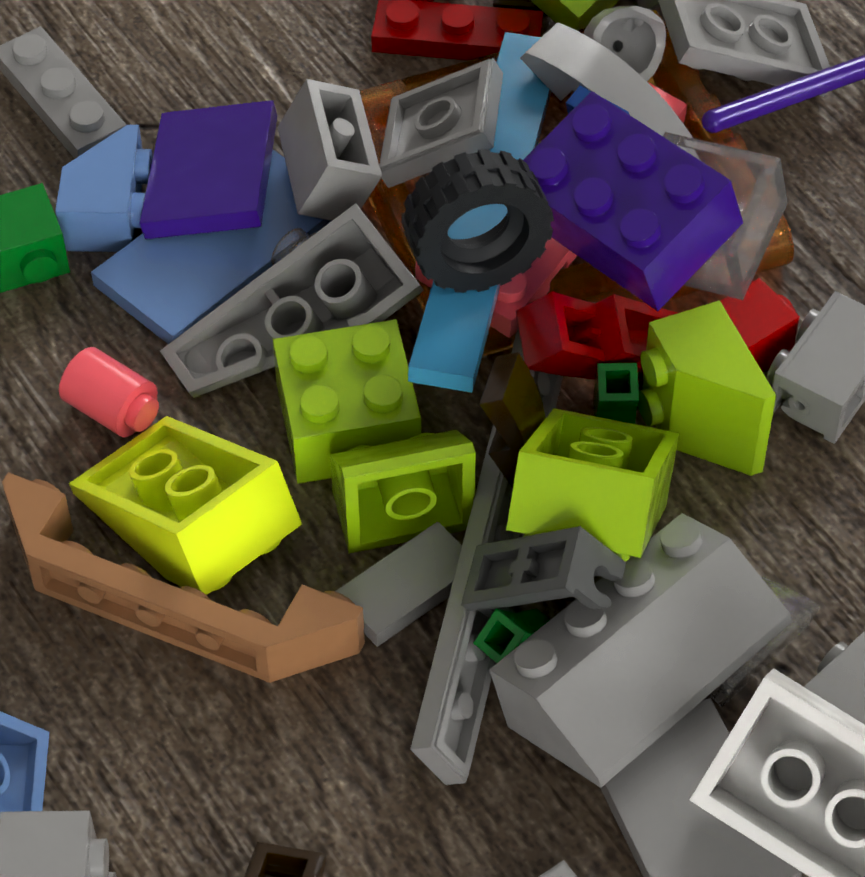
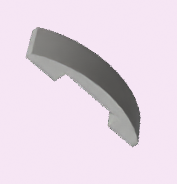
[520,22,708,165]

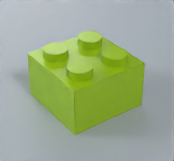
[272,319,421,484]

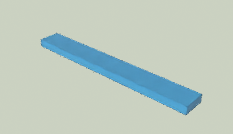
[408,32,552,393]

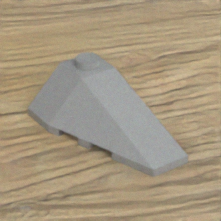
[160,203,424,398]

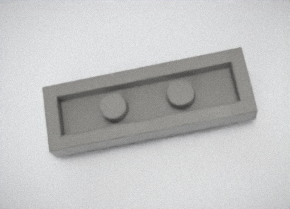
[0,26,126,159]

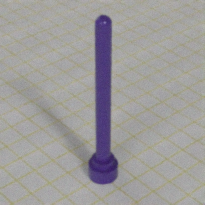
[702,55,865,133]

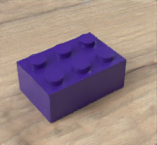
[523,91,743,311]

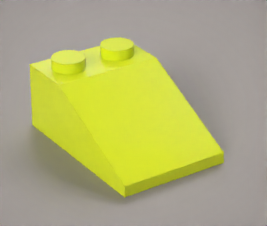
[69,416,302,595]

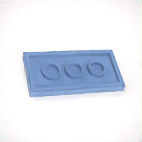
[91,150,332,344]

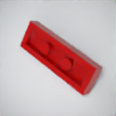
[371,0,544,62]

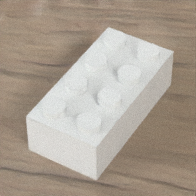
[689,668,865,877]

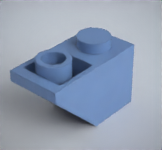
[55,125,153,252]

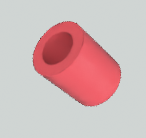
[59,347,159,438]

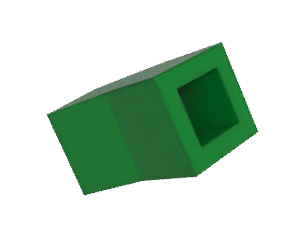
[593,363,639,424]
[473,608,550,663]

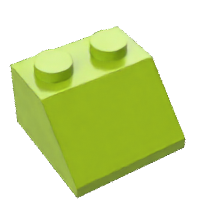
[638,300,776,476]
[330,430,476,554]

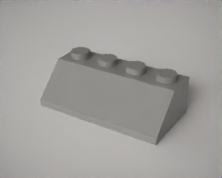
[489,513,792,788]

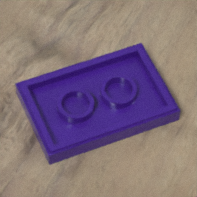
[140,100,278,239]

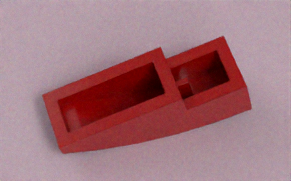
[516,291,677,381]

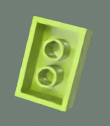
[506,408,679,561]

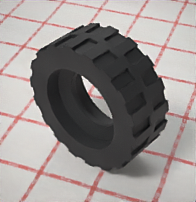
[402,149,554,293]

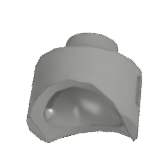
[584,6,666,81]

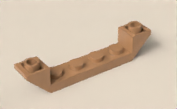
[2,472,365,683]

